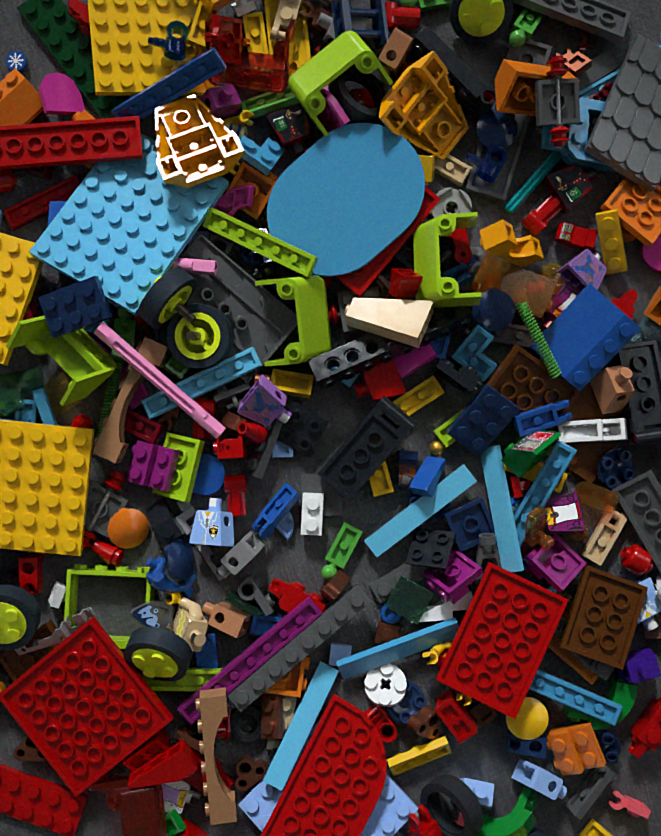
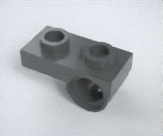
[238,574,275,616]

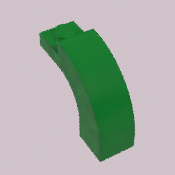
[563,677,638,730]
[475,786,537,836]

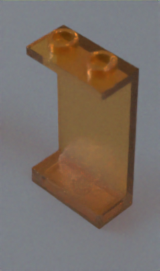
[471,252,562,318]

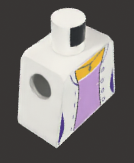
[147,780,202,814]

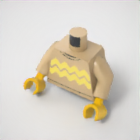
[165,592,208,652]

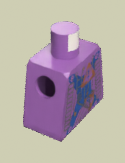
[556,249,607,293]
[237,375,292,426]

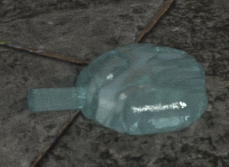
[629,316,661,343]

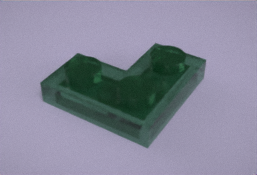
[0,367,44,414]

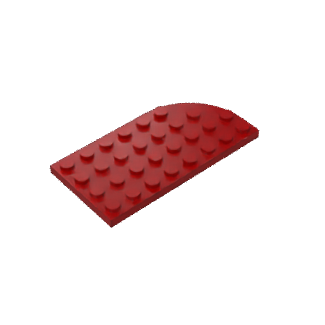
[260,694,387,836]

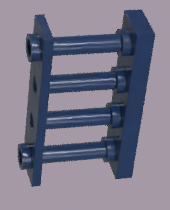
[331,0,390,49]

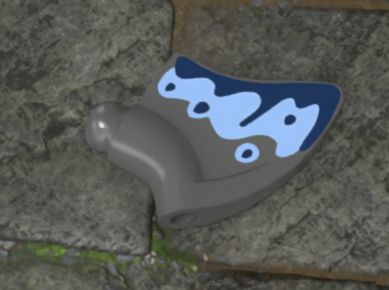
[130,601,177,631]

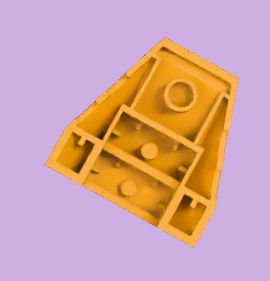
[379,51,469,160]
[155,94,245,188]

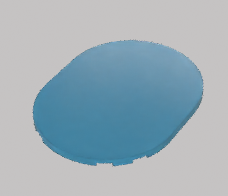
[267,123,425,277]

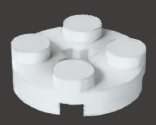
[364,663,407,707]

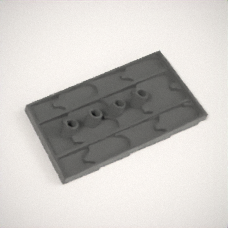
[584,34,661,192]
[180,233,298,383]

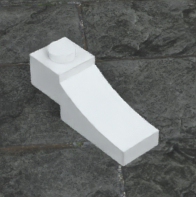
[558,418,628,443]
[408,590,472,623]

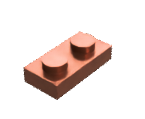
[261,694,283,739]
[174,727,216,752]

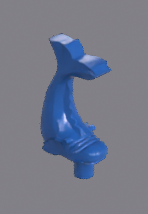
[146,557,196,599]

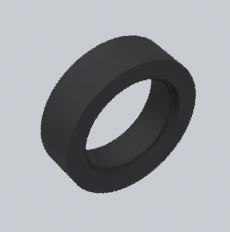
[329,64,390,124]
[420,774,484,836]

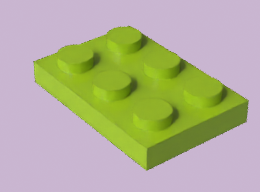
[152,432,205,503]

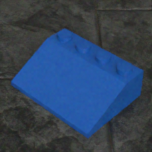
[530,283,641,391]

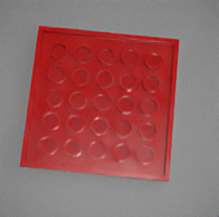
[0,616,174,797]

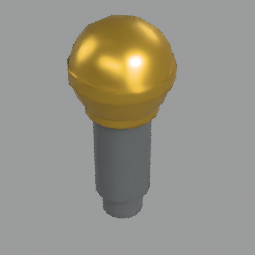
[429,441,445,472]

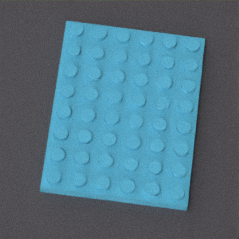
[29,134,229,316]

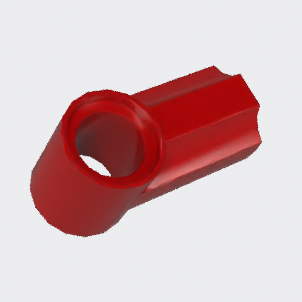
[385,2,420,30]
[521,196,563,237]
[192,398,217,439]
[224,474,247,516]

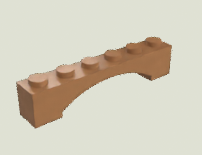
[92,337,171,463]
[196,687,237,825]

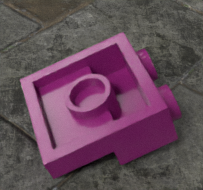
[126,440,180,492]
[525,533,587,593]
[423,548,483,604]

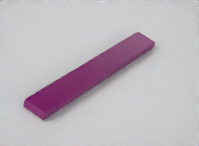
[177,596,323,725]

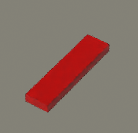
[3,174,81,231]

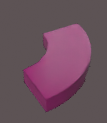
[213,185,255,217]

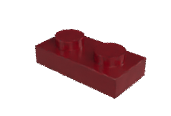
[124,408,164,444]

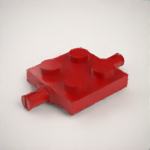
[204,15,250,64]

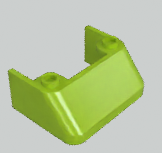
[288,31,393,137]
[413,212,481,308]
[255,275,332,366]
[6,316,116,406]

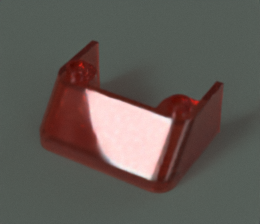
[205,10,296,93]
[89,774,167,836]

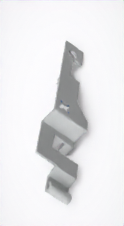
[176,500,224,581]
[15,607,97,655]

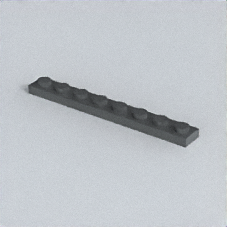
[227,584,372,712]

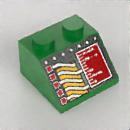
[501,430,561,478]

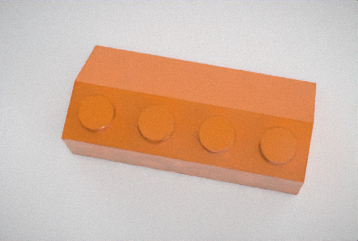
[494,59,580,116]
[0,68,43,126]

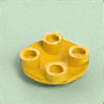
[506,697,549,740]

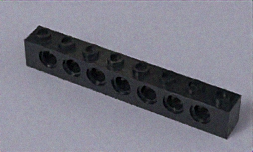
[308,306,473,390]

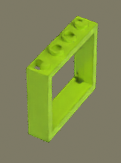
[64,564,154,649]

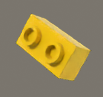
[271,368,314,399]

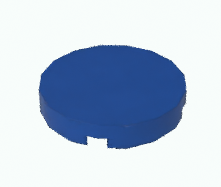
[193,454,226,495]

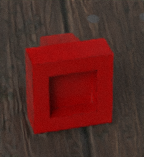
[506,475,531,498]

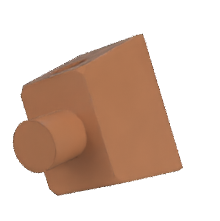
[378,27,413,77]
[590,366,634,414]
[202,602,254,638]

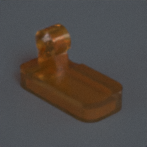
[575,481,620,514]
[525,506,555,550]

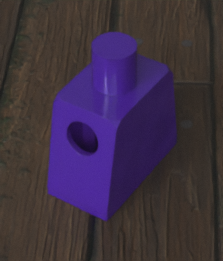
[614,647,661,683]

